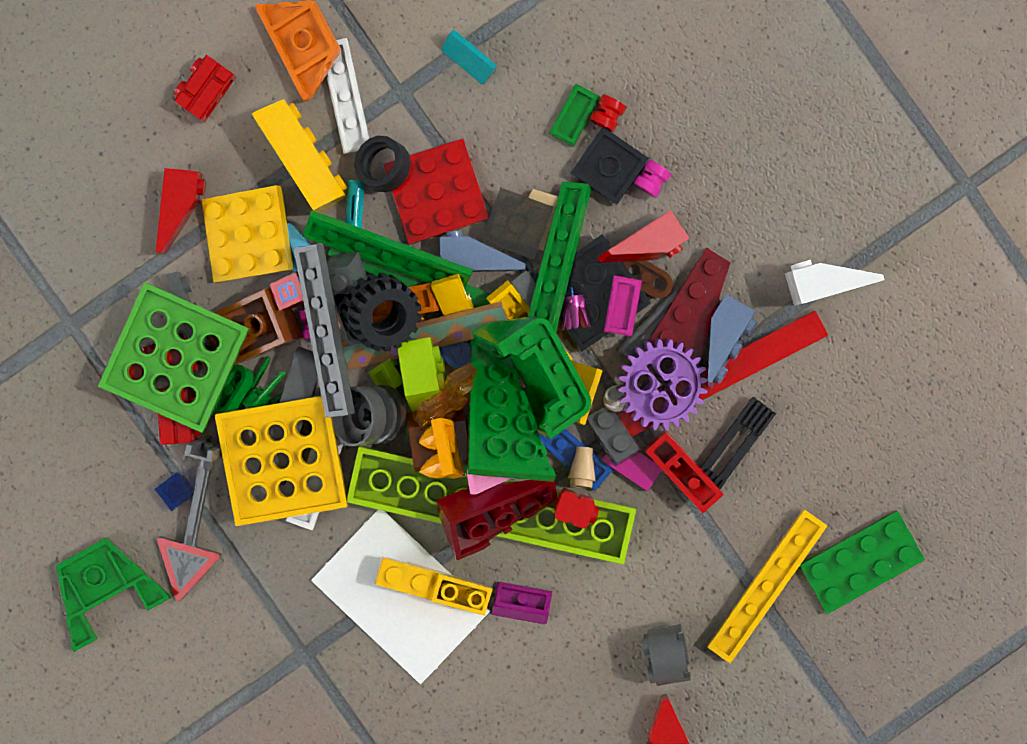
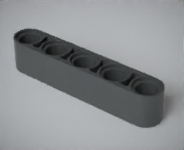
[258,347,318,486]

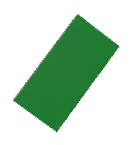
[549,83,600,147]

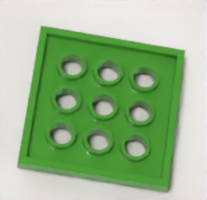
[98,282,250,433]

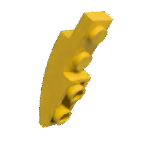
[374,556,493,616]

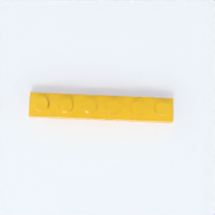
[707,509,828,664]

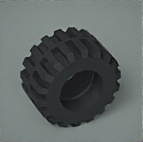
[342,272,422,352]

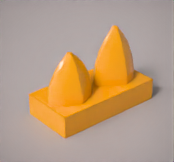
[419,418,465,479]

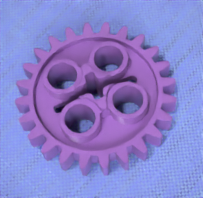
[616,338,708,430]

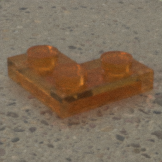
[415,363,477,427]

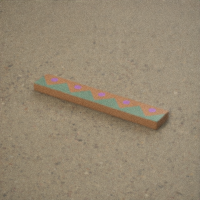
[342,301,508,370]

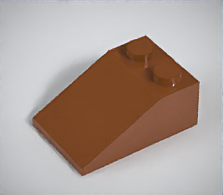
[208,288,303,365]

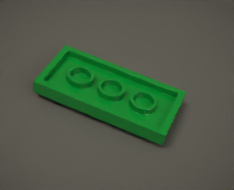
[800,510,925,614]

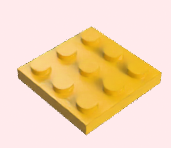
[201,185,294,283]

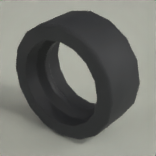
[354,135,411,192]

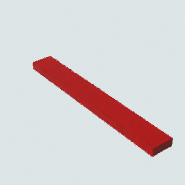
[616,310,828,437]

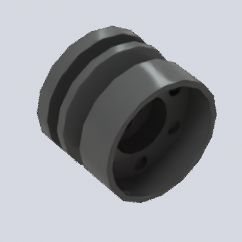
[332,385,407,446]

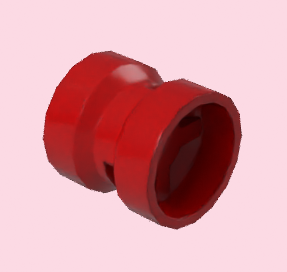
[589,94,627,132]

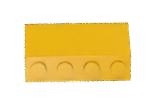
[252,99,347,213]

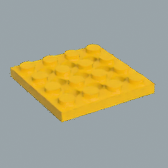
[215,395,348,526]

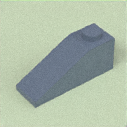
[440,231,525,272]

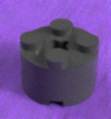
[642,624,691,686]

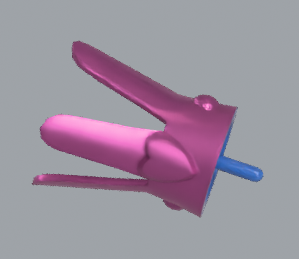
[561,287,591,331]

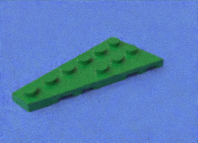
[468,339,556,482]

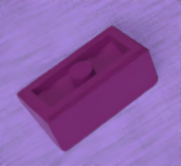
[492,581,552,624]

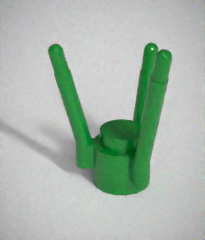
[242,356,286,408]

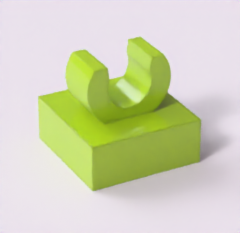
[368,359,403,389]

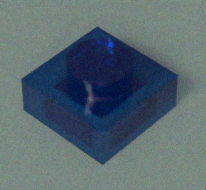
[155,472,194,511]

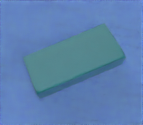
[441,30,496,84]

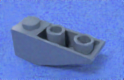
[708,294,757,388]

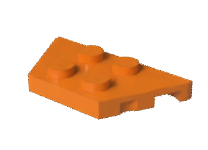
[255,0,342,102]

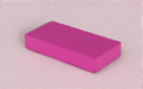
[604,275,642,337]
[601,452,662,491]

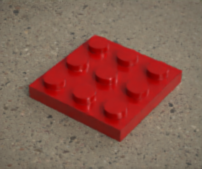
[383,138,489,245]

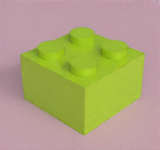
[398,337,450,412]

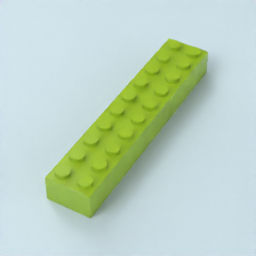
[347,446,636,565]

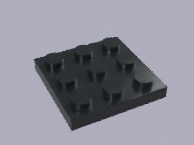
[535,234,651,352]

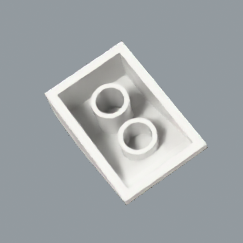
[785,260,884,306]

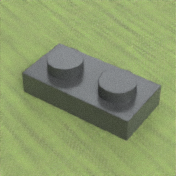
[586,407,640,467]

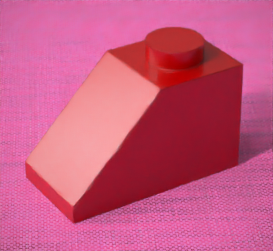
[646,694,689,744]

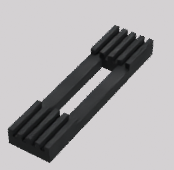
[700,397,777,489]

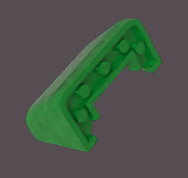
[471,316,591,439]

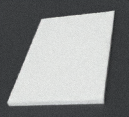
[311,510,490,684]

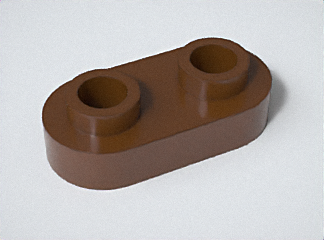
[623,260,673,298]

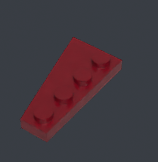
[648,248,731,366]

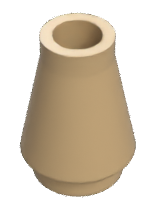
[568,447,596,489]

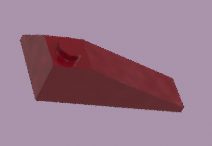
[436,480,557,560]

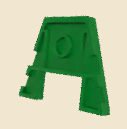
[56,537,171,652]

